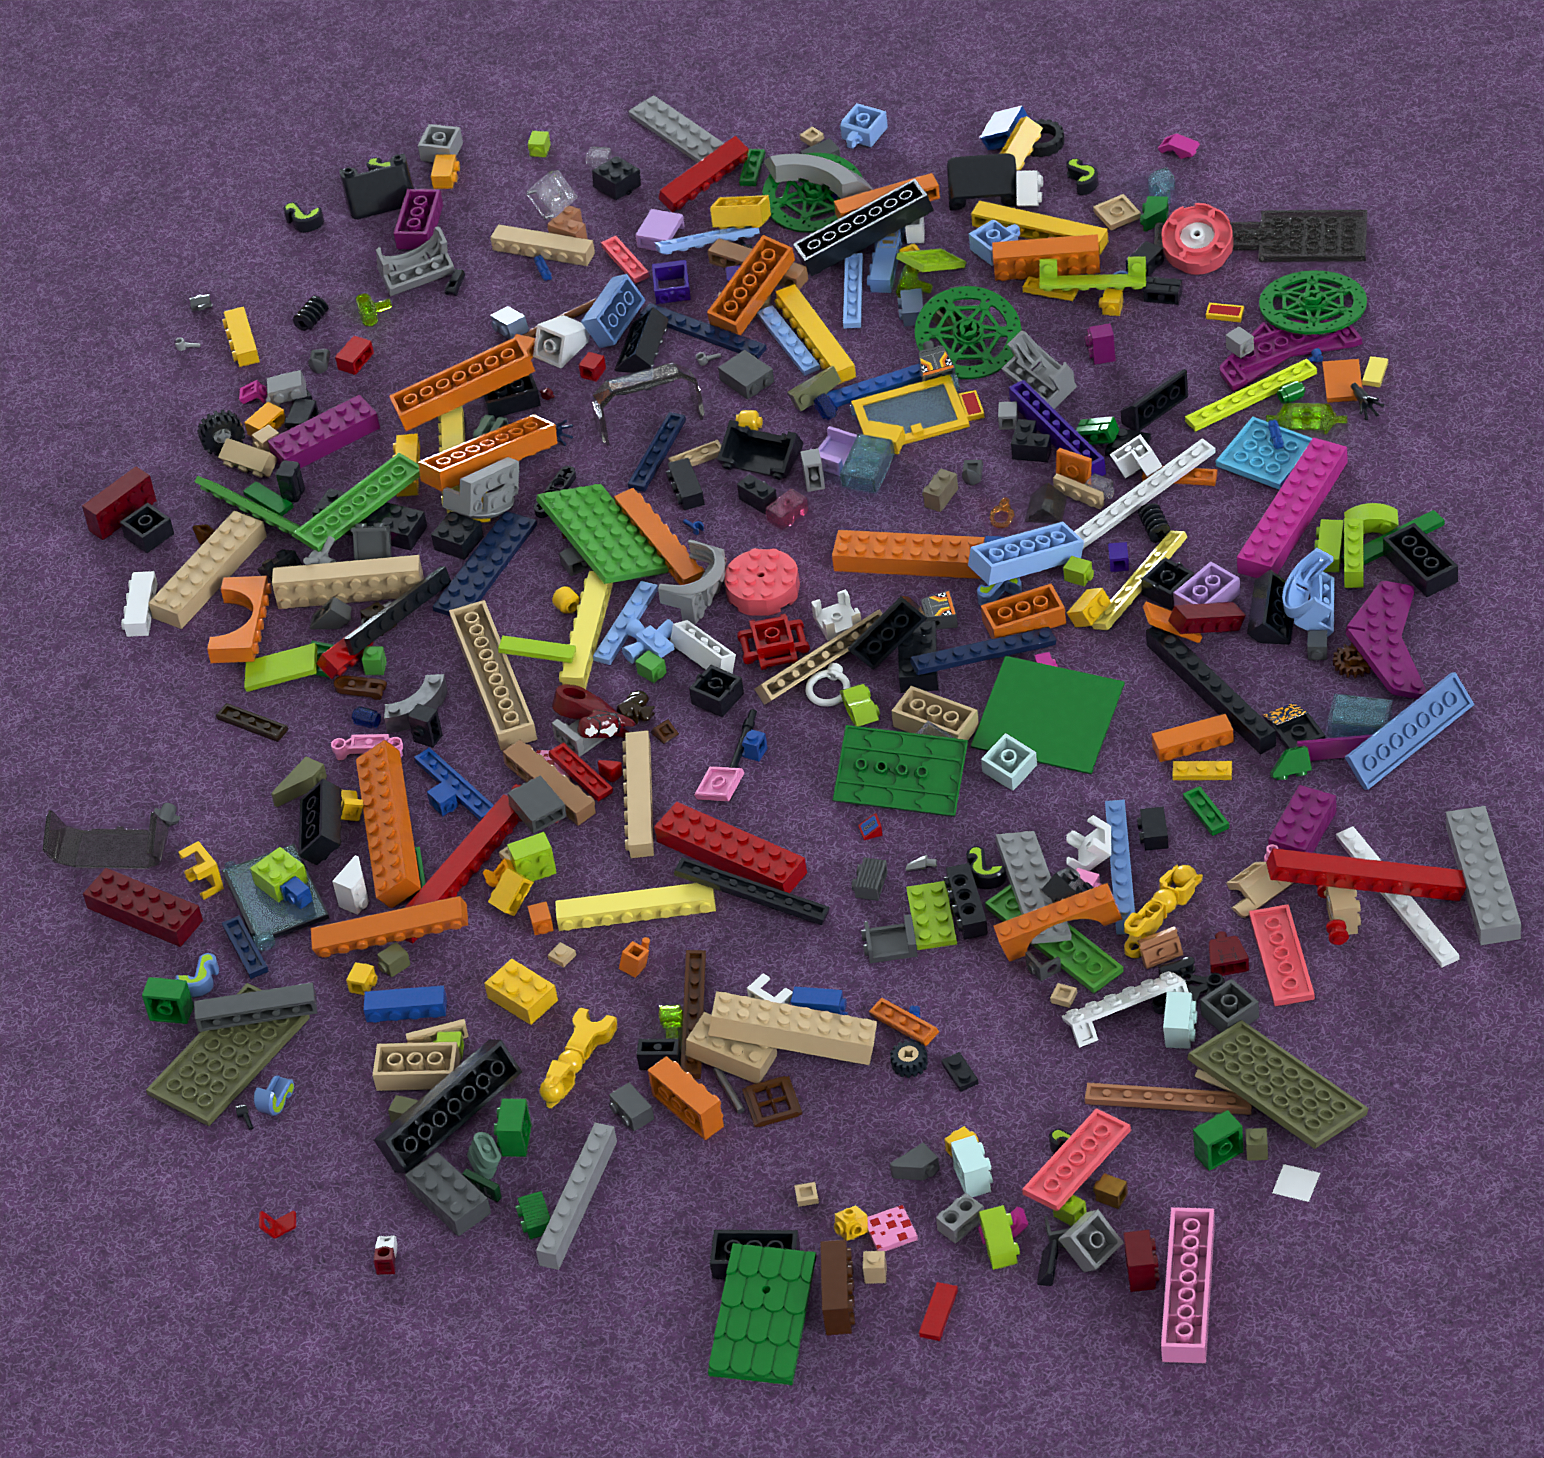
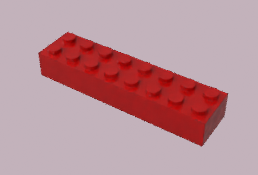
[654,801,807,893]

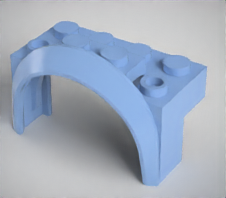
[1282,548,1334,637]

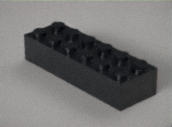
[312,488,428,551]

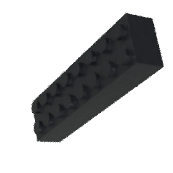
[793,179,934,276]
[374,1039,522,1174]

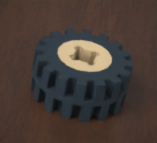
[890,1040,928,1078]

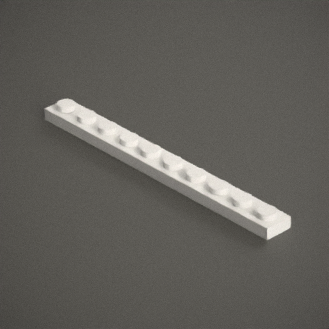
[1074,438,1215,549]
[1336,826,1459,967]

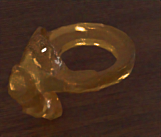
[989,497,1015,528]

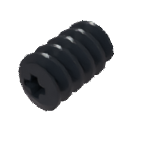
[293,295,329,331]
[1137,503,1171,543]

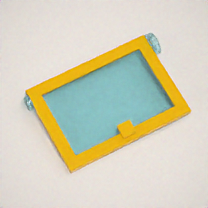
[849,373,970,453]

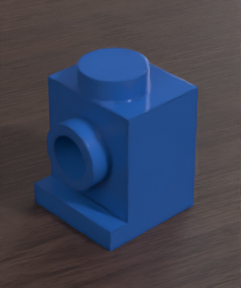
[742,729,768,762]
[280,876,313,909]

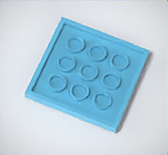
[1216,417,1312,490]

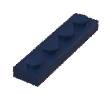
[222,915,269,979]

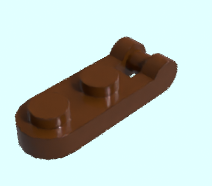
[334,675,387,700]

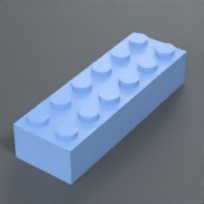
[968,522,1084,585]

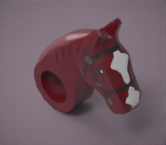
[552,684,635,739]

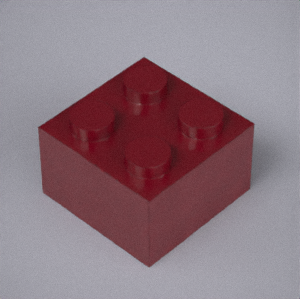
[1123,1230,1160,1292]

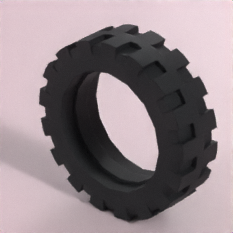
[1030,119,1064,157]

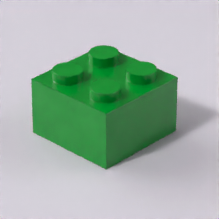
[142,977,194,1024]
[494,1099,532,1157]
[1193,1110,1244,1171]

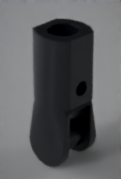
[445,269,465,296]
[1158,957,1196,976]

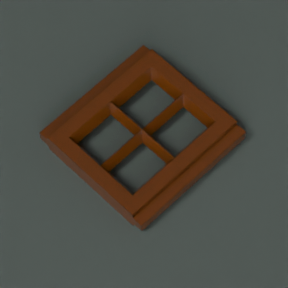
[742,1076,803,1128]

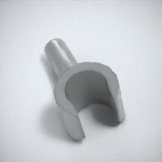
[175,337,200,351]
[696,352,721,366]

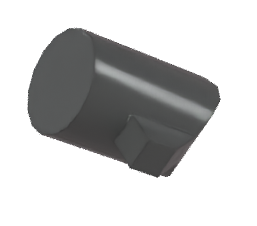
[189,294,212,311]
[153,803,180,829]

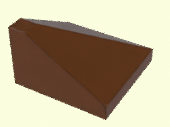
[193,524,215,545]
[650,719,679,744]

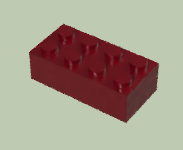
[82,466,157,540]

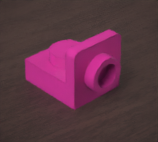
[239,380,267,404]

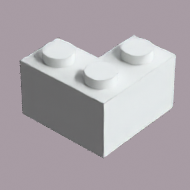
[1016,170,1043,207]
[1110,434,1163,478]

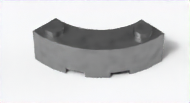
[384,674,447,733]

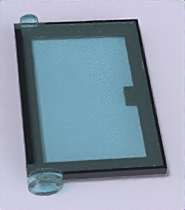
[222,843,329,951]

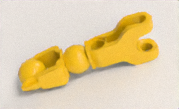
[1124,864,1203,958]
[539,1008,617,1108]

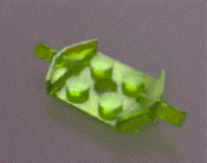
[1266,403,1347,435]

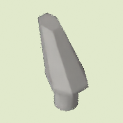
[906,855,937,871]

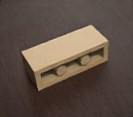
[218,438,278,478]

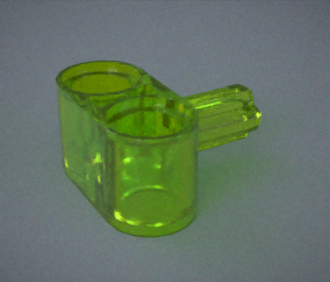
[896,264,933,298]
[356,293,392,327]
[659,1004,683,1039]

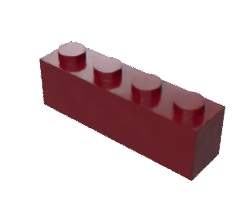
[1168,602,1246,634]

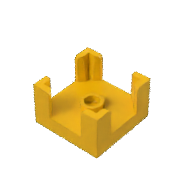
[178,841,224,900]

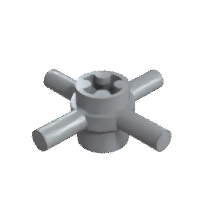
[303,536,336,565]

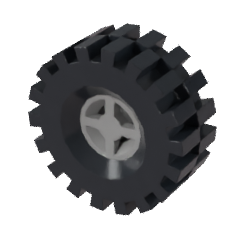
[197,410,245,456]

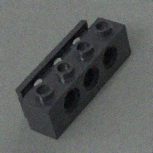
[943,863,988,940]

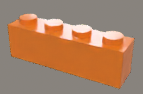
[1152,714,1234,762]

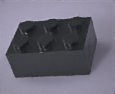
[481,373,541,418]

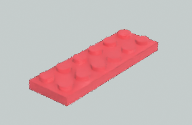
[1249,904,1315,1007]
[1022,1109,1131,1211]

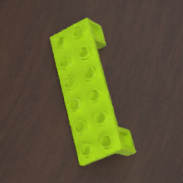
[1039,256,1146,291]

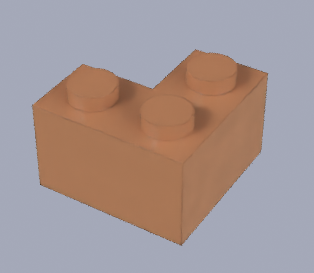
[547,204,588,239]

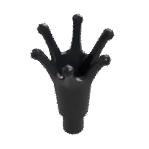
[1350,383,1384,420]

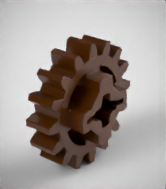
[1333,643,1371,679]

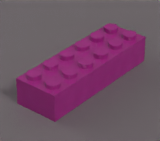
[268,394,380,469]

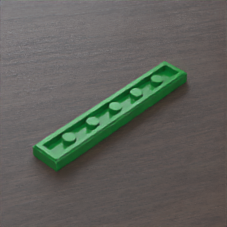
[1341,510,1445,566]

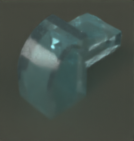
[1148,167,1175,204]

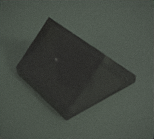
[1025,483,1067,524]

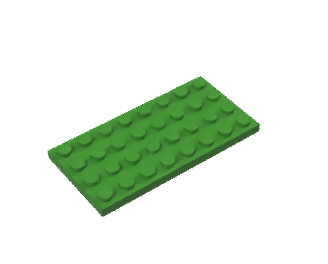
[536,484,669,584]

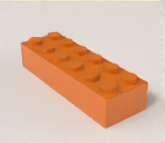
[992,234,1100,281]
[707,235,795,335]

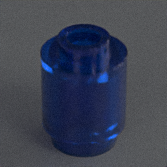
[813,392,838,420]
[352,706,381,729]

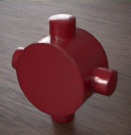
[540,388,555,400]

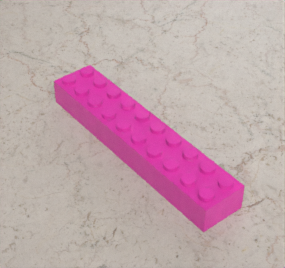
[1237,437,1348,578]

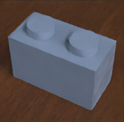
[897,288,923,326]
[491,306,529,339]

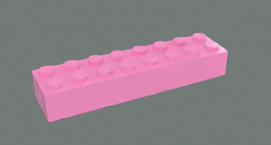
[1161,1207,1215,1363]

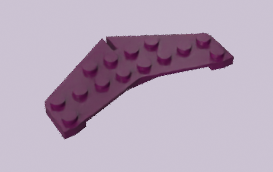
[1219,320,1362,391]
[1345,581,1426,699]

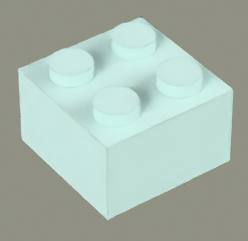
[981,733,1037,791]
[1163,992,1197,1049]
[951,1135,993,1197]

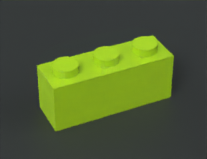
[1315,519,1344,572]

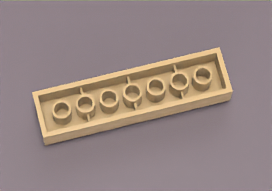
[148,511,267,629]
[272,555,424,609]
[708,991,877,1065]

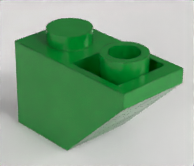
[1140,196,1169,232]
[1270,746,1312,780]

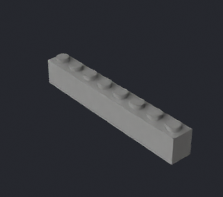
[536,1123,617,1270]

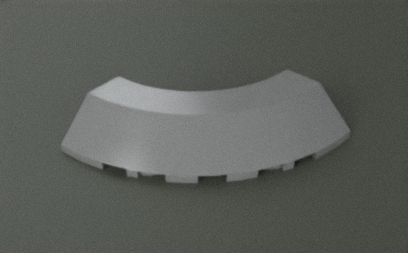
[764,154,873,199]

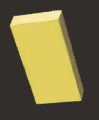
[1362,356,1388,387]

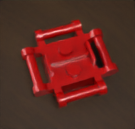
[737,613,810,670]

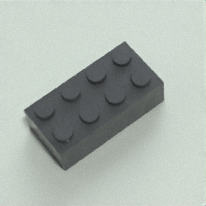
[405,1152,491,1237]

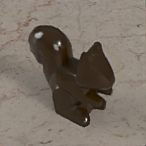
[616,690,655,727]

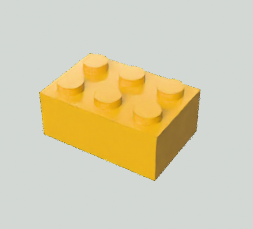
[710,195,771,229]
[484,958,558,1025]

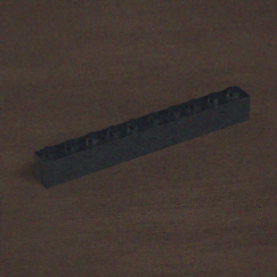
[1146,626,1276,755]

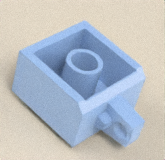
[840,103,888,149]
[969,220,1020,266]

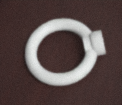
[805,663,851,707]

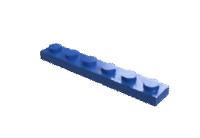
[820,364,922,411]
[414,748,494,821]

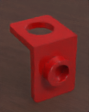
[259,1211,296,1239]

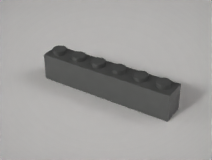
[194,983,318,1032]

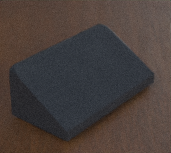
[1037,1239,1058,1286]

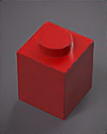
[579,352,606,382]

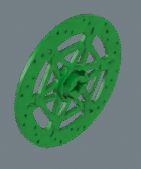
[762,153,863,233]
[1259,271,1367,334]
[915,286,1022,379]

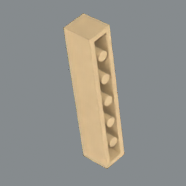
[491,225,595,266]

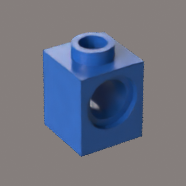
[427,782,458,816]

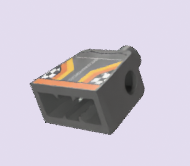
[919,341,955,382]
[921,590,958,629]

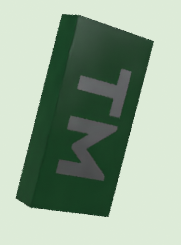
[462,1169,502,1203]

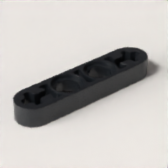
[534,466,576,518]

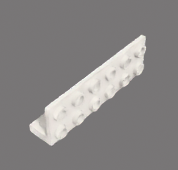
[1062,972,1189,1047]

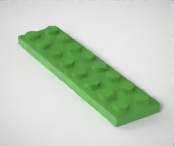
[293,453,420,552]
[195,476,301,537]
[985,884,1124,994]

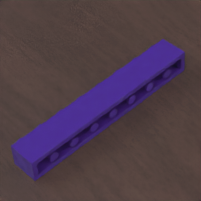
[1008,380,1106,482]

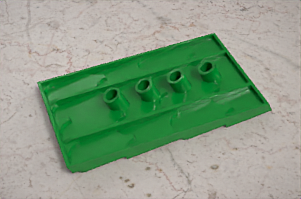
[832,725,968,817]
[708,1243,816,1385]

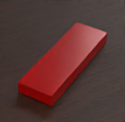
[919,1282,958,1341]

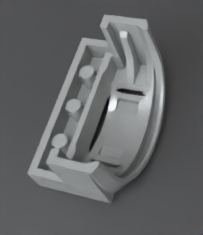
[376,227,454,296]
[1001,331,1077,409]
[443,457,519,519]
[658,539,727,625]

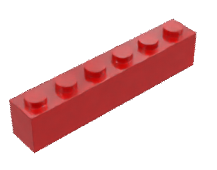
[659,136,749,212]

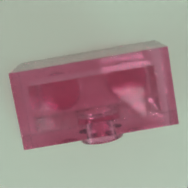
[766,488,809,530]

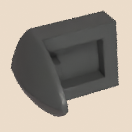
[308,349,330,374]
[962,460,983,486]

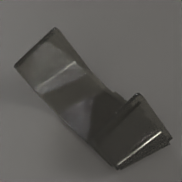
[591,362,705,446]
[42,810,169,869]

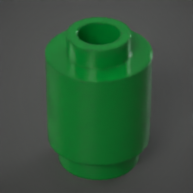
[1277,381,1305,404]

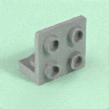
[552,719,606,757]

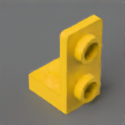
[341,790,364,821]

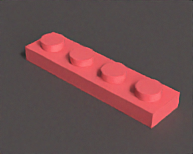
[601,236,650,284]

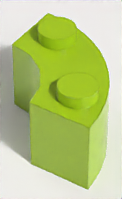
[1344,503,1399,535]
[839,684,880,726]
[979,1205,1020,1270]

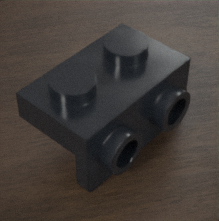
[257,549,303,581]

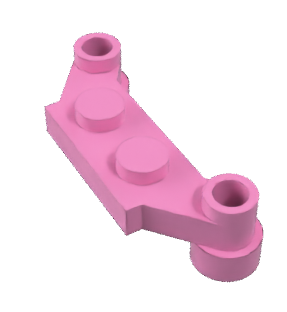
[331,734,403,760]

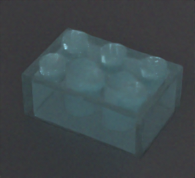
[840,434,895,494]
[1327,693,1393,738]

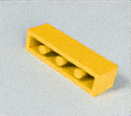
[222,307,260,367]
[393,433,420,497]

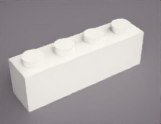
[121,571,158,637]
[670,620,736,674]

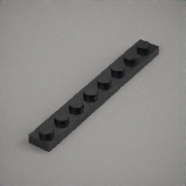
[344,566,451,655]
[674,857,830,925]

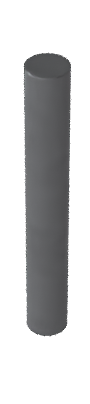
[713,1067,745,1114]

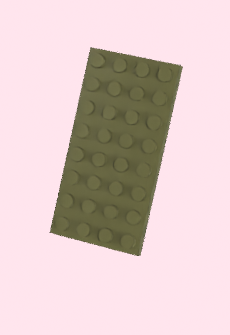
[146,983,310,1126]
[1187,1020,1369,1149]

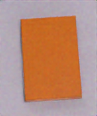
[1322,359,1362,403]
[1143,601,1202,643]

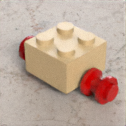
[1316,885,1361,945]

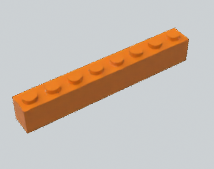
[614,488,705,585]
[311,896,468,958]

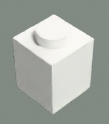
[905,217,925,243]

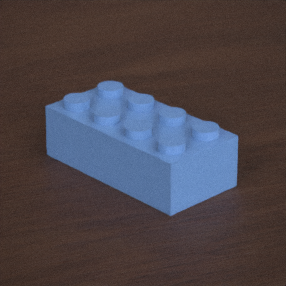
[581,274,646,348]

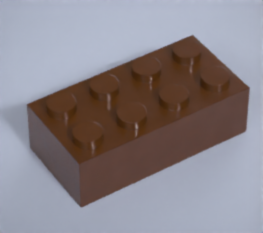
[820,1240,855,1336]

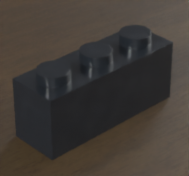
[666,458,705,511]

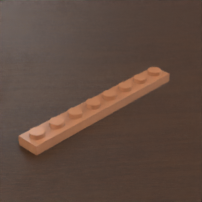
[1085,1083,1253,1115]

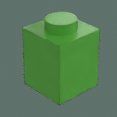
[362,646,387,675]
[635,650,667,683]

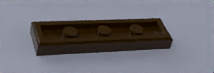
[216,703,289,742]

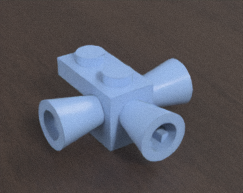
[622,619,674,664]

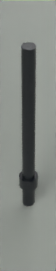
[729,709,757,768]

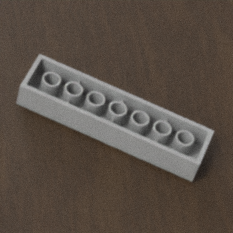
[1446,806,1521,945]

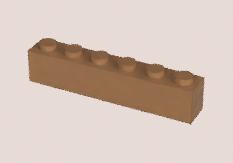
[708,238,808,290]
[503,739,596,826]

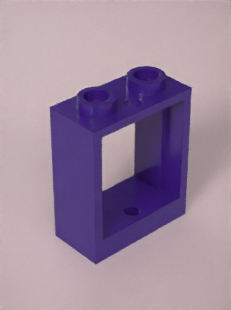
[652,260,691,304]

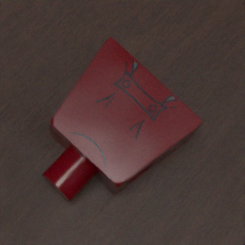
[1209,931,1249,976]

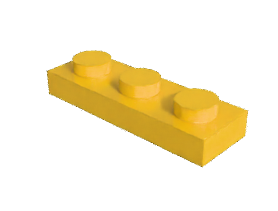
[1023,276,1079,301]
[1173,761,1232,780]

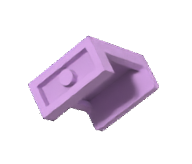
[636,209,685,251]
[810,426,861,476]

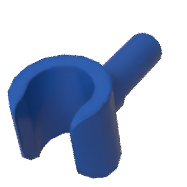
[1308,348,1323,363]
[683,519,704,535]

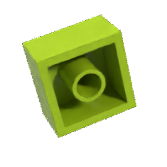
[507,832,557,881]
[250,847,308,903]

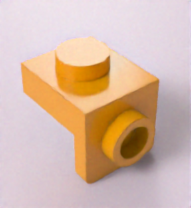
[483,858,515,887]

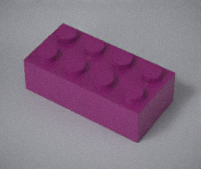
[394,189,443,249]
[1268,785,1337,853]

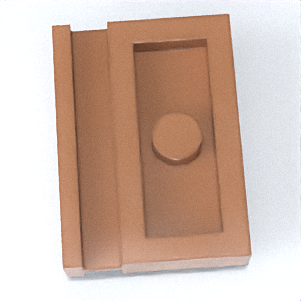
[1137,926,1184,969]

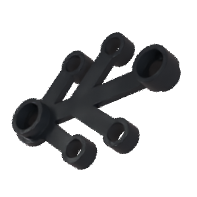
[1152,972,1225,1014]

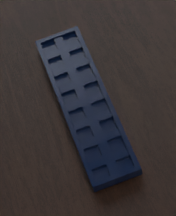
[432,511,537,616]

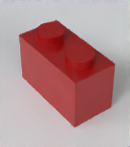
[335,336,374,375]

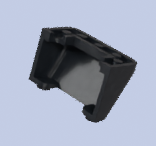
[339,153,414,220]
[947,153,1017,210]
[717,420,804,480]

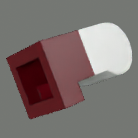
[374,1236,397,1275]

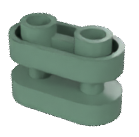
[473,415,508,439]
[467,1132,501,1179]

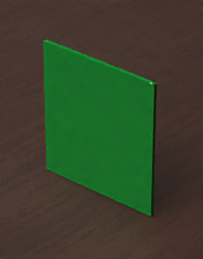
[971,656,1125,774]

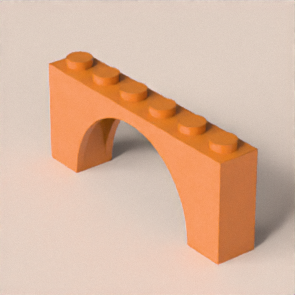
[207,576,272,663]
[994,883,1123,961]

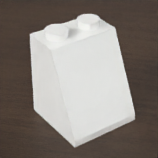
[533,315,590,368]

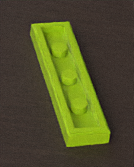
[498,636,576,663]

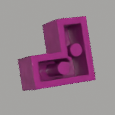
[1084,323,1116,365]

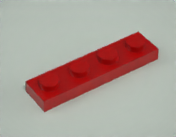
[549,742,613,802]

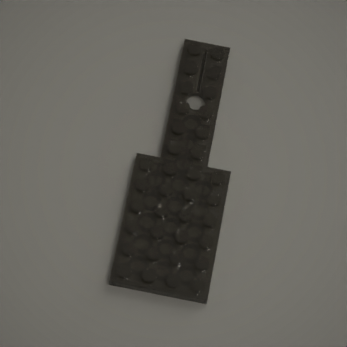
[1154,210,1367,262]

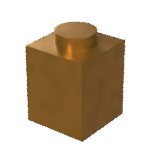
[1093,1173,1128,1209]

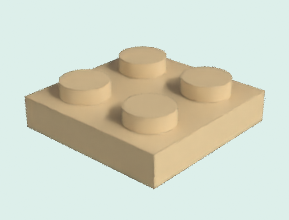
[1093,194,1141,230]

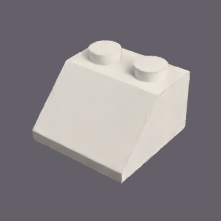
[332,855,369,915]

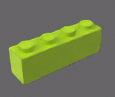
[1344,518,1364,588]

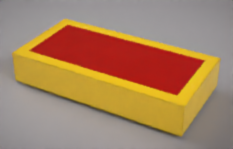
[1206,303,1244,322]
[959,390,985,421]

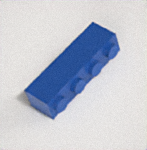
[364,985,447,1023]

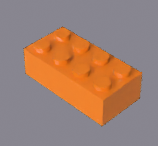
[981,584,1066,639]
[648,1056,724,1140]

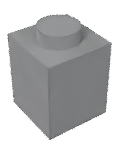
[1226,327,1254,358]
[998,401,1018,430]

